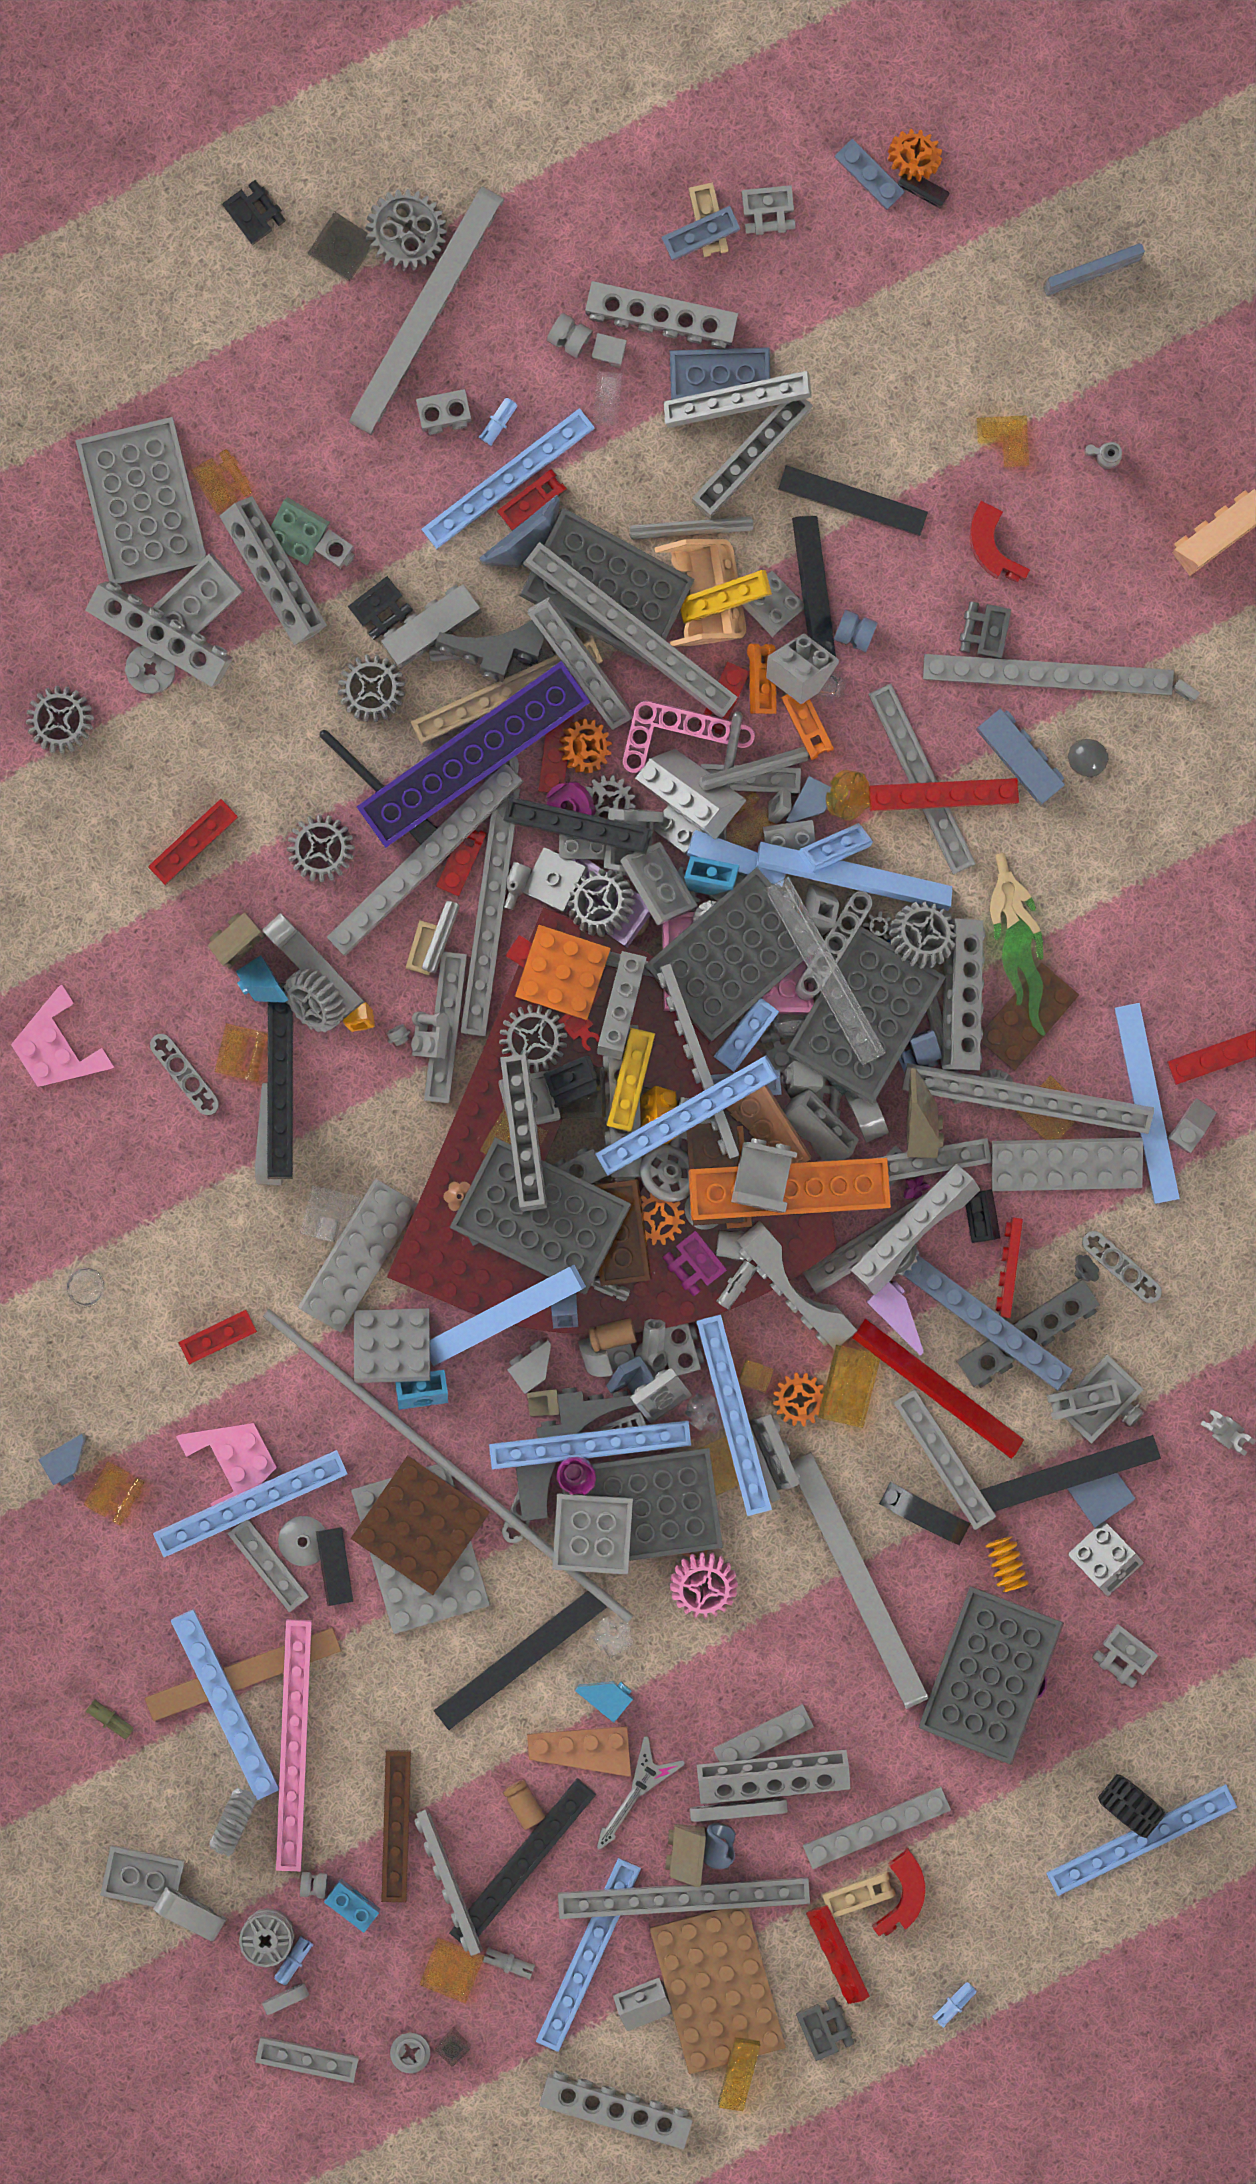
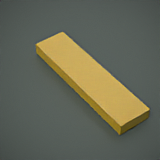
[680,570,772,624]
[606,1027,655,1132]

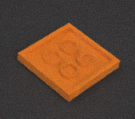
[515,925,611,1020]

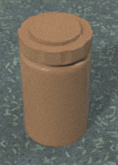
[589,1318,637,1352]
[503,1780,545,1830]

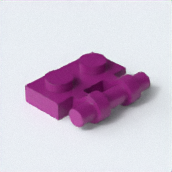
[662,1231,727,1297]

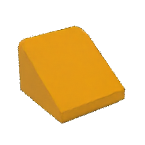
[343,1002,375,1032]

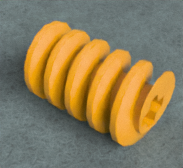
[985,1536,1029,1592]

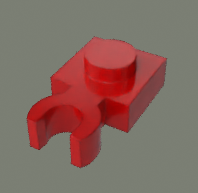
[558,1014,600,1051]

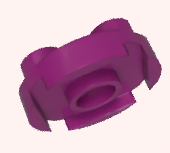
[546,782,596,816]

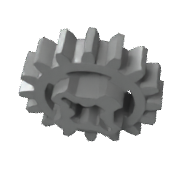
[586,775,635,817]

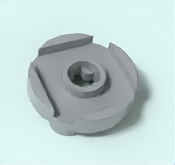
[125,646,175,694]

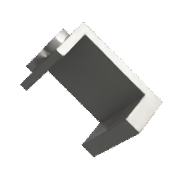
[731,1138,797,1213]

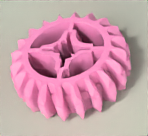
[670,1552,738,1619]

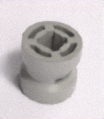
[300,1872,328,1899]

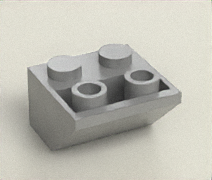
[766,633,839,704]

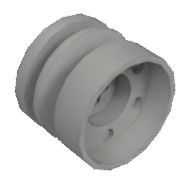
[239,1908,295,1967]

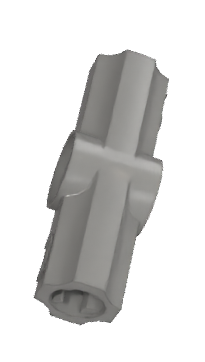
[635,1319,669,1378]

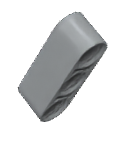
[153,1887,227,1941]

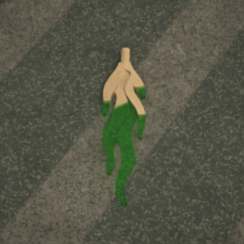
[989,853,1046,1036]

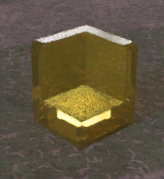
[737,1360,774,1393]

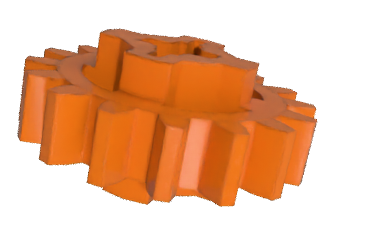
[888,129,942,182]
[559,719,612,774]
[641,1193,685,1245]
[773,1372,827,1427]

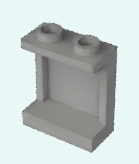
[604,808,664,875]

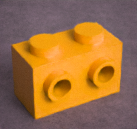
[640,1086,678,1145]

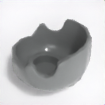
[1067,739,1109,777]

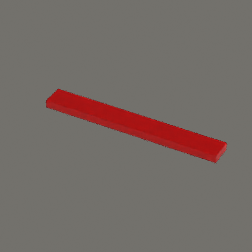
[852,1319,1024,1459]

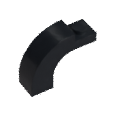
[879,1482,971,1546]

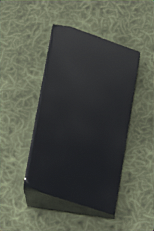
[898,174,950,209]
[965,1189,1001,1243]

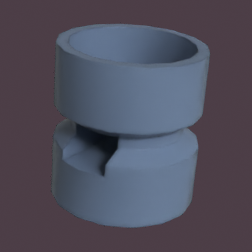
[833,609,878,652]

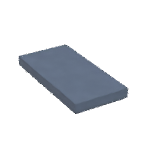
[1044,243,1145,296]
[670,348,770,400]

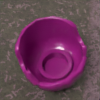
[556,1457,596,1495]

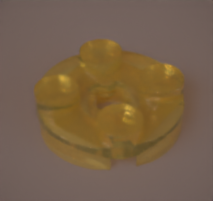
[826,770,870,821]

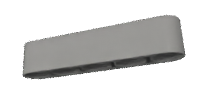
[795,891,872,1000]

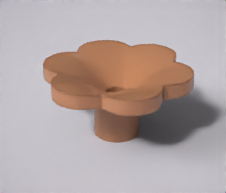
[444,1182,470,1211]

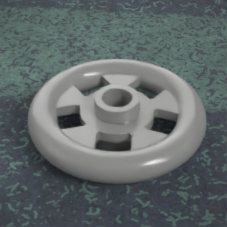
[640,1144,690,1202]

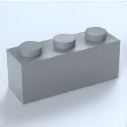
[783,1089,859,1161]

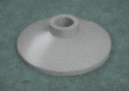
[278,1516,325,1566]

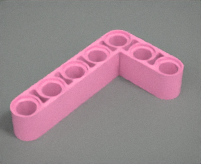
[623,700,755,773]

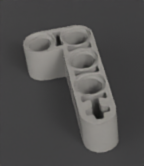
[255,1083,283,1186]

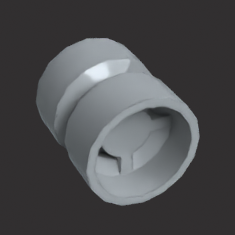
[546,313,593,359]

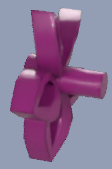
[903,1175,930,1199]

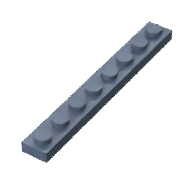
[903,1255,1073,1391]

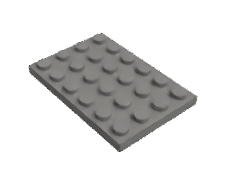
[75,417,207,585]
[351,1464,490,1634]

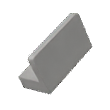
[613,1978,672,2031]

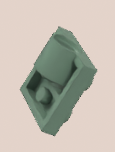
[270,497,330,565]

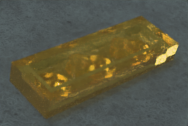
[718,2037,761,2111]

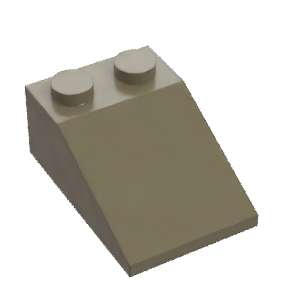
[208,912,266,969]
[906,1068,944,1158]
[665,1824,706,1888]

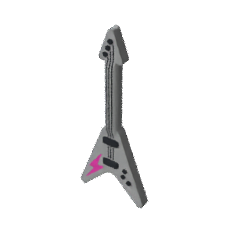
[597,1736,684,1849]

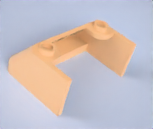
[655,539,746,647]

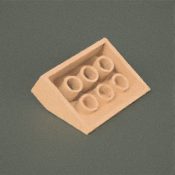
[1172,489,1256,576]

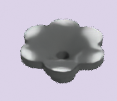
[1074,1255,1099,1282]

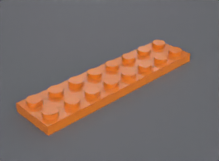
[688,1158,891,1220]

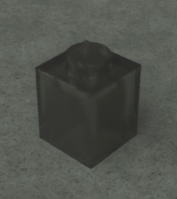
[435,2027,471,2067]

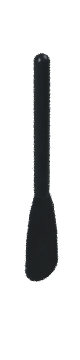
[319,730,451,859]

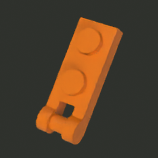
[747,643,776,714]
[781,694,834,761]

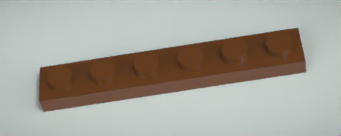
[381,1750,411,1903]

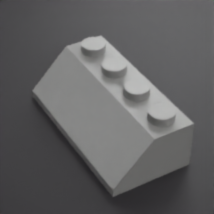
[635,749,746,839]

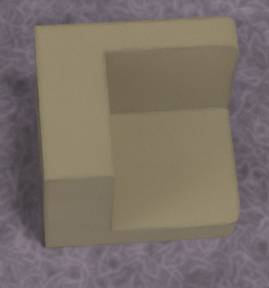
[527,1388,560,1417]

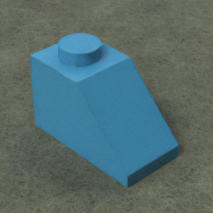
[684,856,740,895]
[236,955,289,1002]
[575,1681,633,1723]

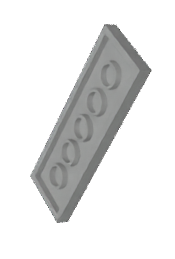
[991,1138,1143,1191]
[298,1178,418,1332]

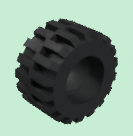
[1098,1774,1166,1838]

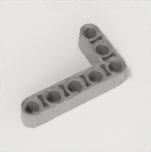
[262,913,365,1017]

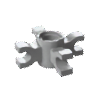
[1201,1409,1256,1456]

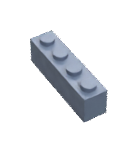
[976,708,1065,806]

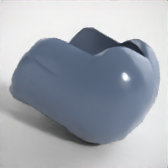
[703,1823,735,1869]

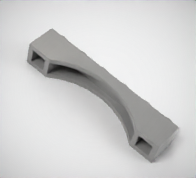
[851,1164,980,1296]
[737,1221,857,1350]

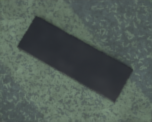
[316,1527,353,1606]

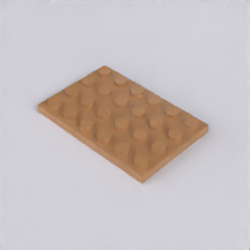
[650,1908,786,2074]

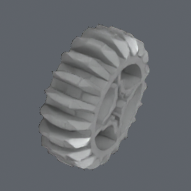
[338,655,405,722]
[26,686,94,754]
[287,814,355,882]
[568,869,636,937]
[889,901,957,969]
[284,968,346,1032]
[499,1005,567,1073]
[210,1788,257,1856]

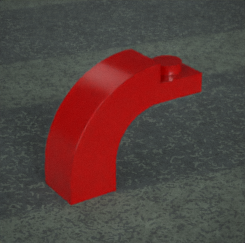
[970,501,1030,583]
[872,1848,925,1937]

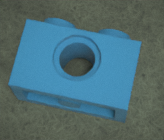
[395,1370,448,1410]
[324,1879,381,1933]

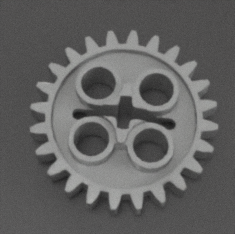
[365,189,447,271]

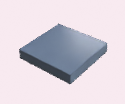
[1067,1473,1135,1528]

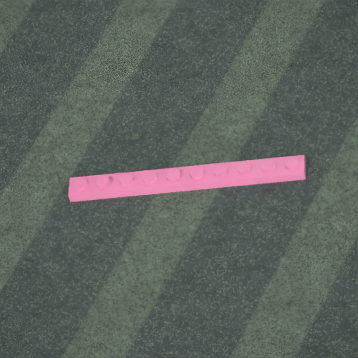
[276,1619,312,1872]

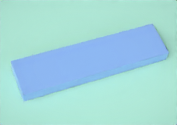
[686,830,786,889]

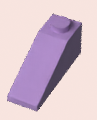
[866,1281,924,1355]

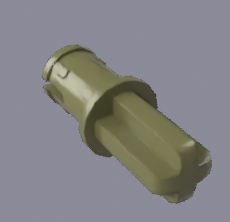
[86,1699,133,1739]

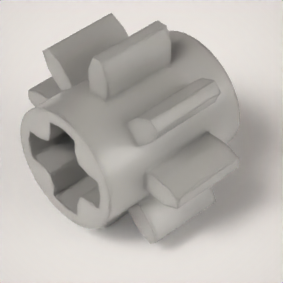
[862,911,893,940]

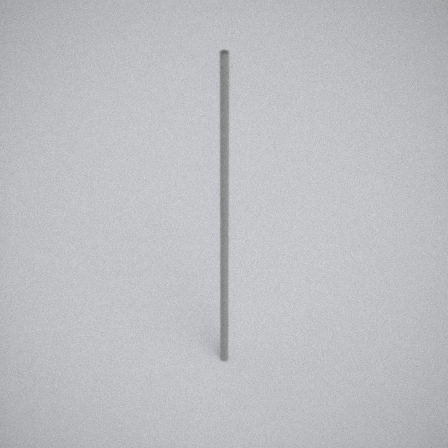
[263,1309,633,1623]

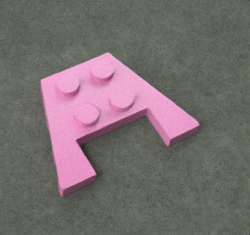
[11,985,114,1087]
[176,1423,277,1506]

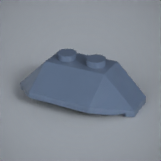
[479,495,560,568]

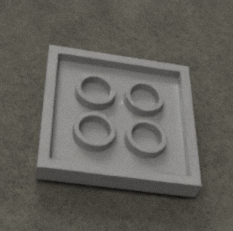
[354,1308,430,1383]
[552,1493,633,1574]

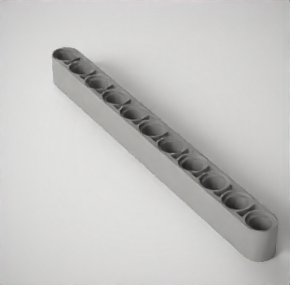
[349,186,504,435]
[791,1452,929,1710]

